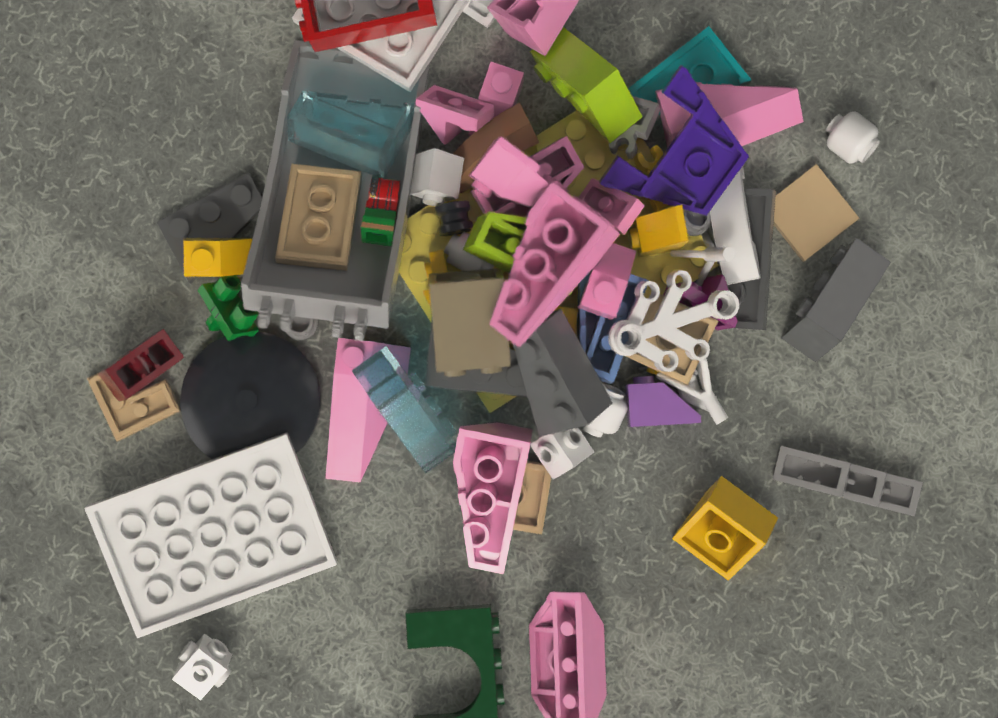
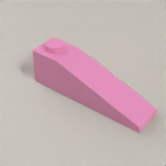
[655,82,803,148]
[468,136,615,228]
[490,182,620,347]
[325,338,411,482]
[453,423,533,574]

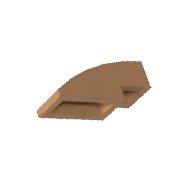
[453,102,539,194]

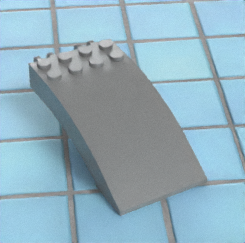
[241,40,430,341]

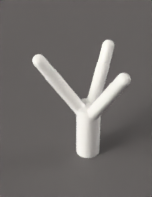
[670,231,735,286]
[656,359,729,425]

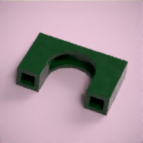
[405,604,505,718]

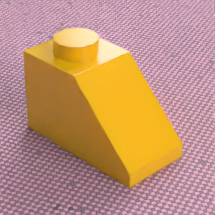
[628,205,689,257]
[183,238,253,277]

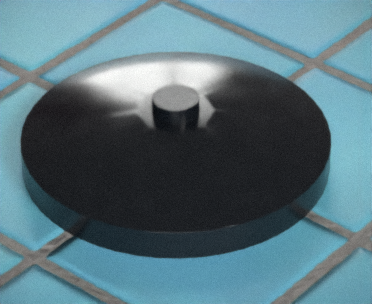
[180,331,321,460]

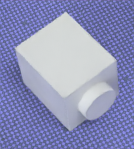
[410,148,464,206]

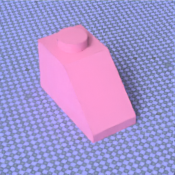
[469,62,524,136]
[578,243,636,320]

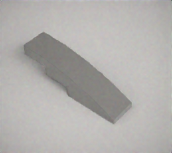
[772,446,923,517]

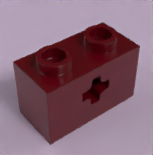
[97,329,185,402]

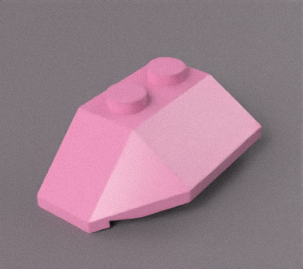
[529,591,607,718]

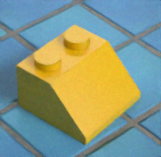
[672,476,778,580]

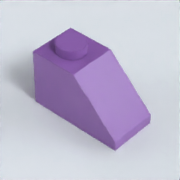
[625,376,701,427]

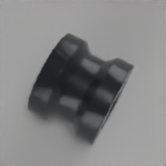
[435,200,474,236]

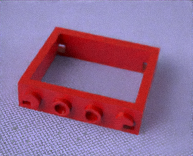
[294,0,437,52]

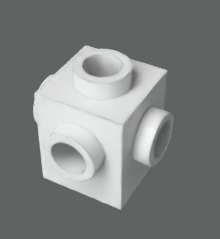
[530,428,594,480]
[172,633,232,700]

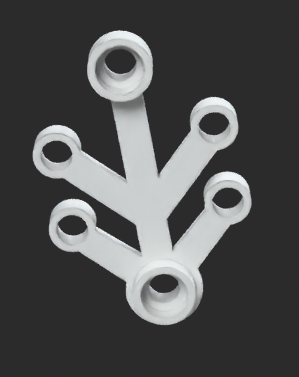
[608,270,739,372]

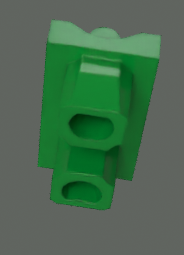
[197,275,259,341]

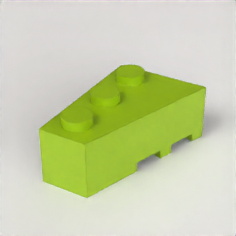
[529,27,643,144]
[463,212,573,295]

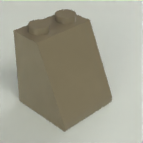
[429,268,511,377]

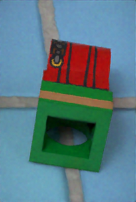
[361,176,401,247]

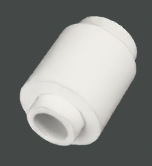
[444,231,494,271]

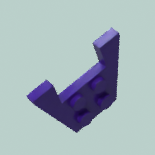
[599,65,749,216]

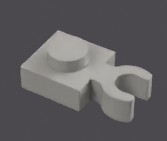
[609,96,660,160]

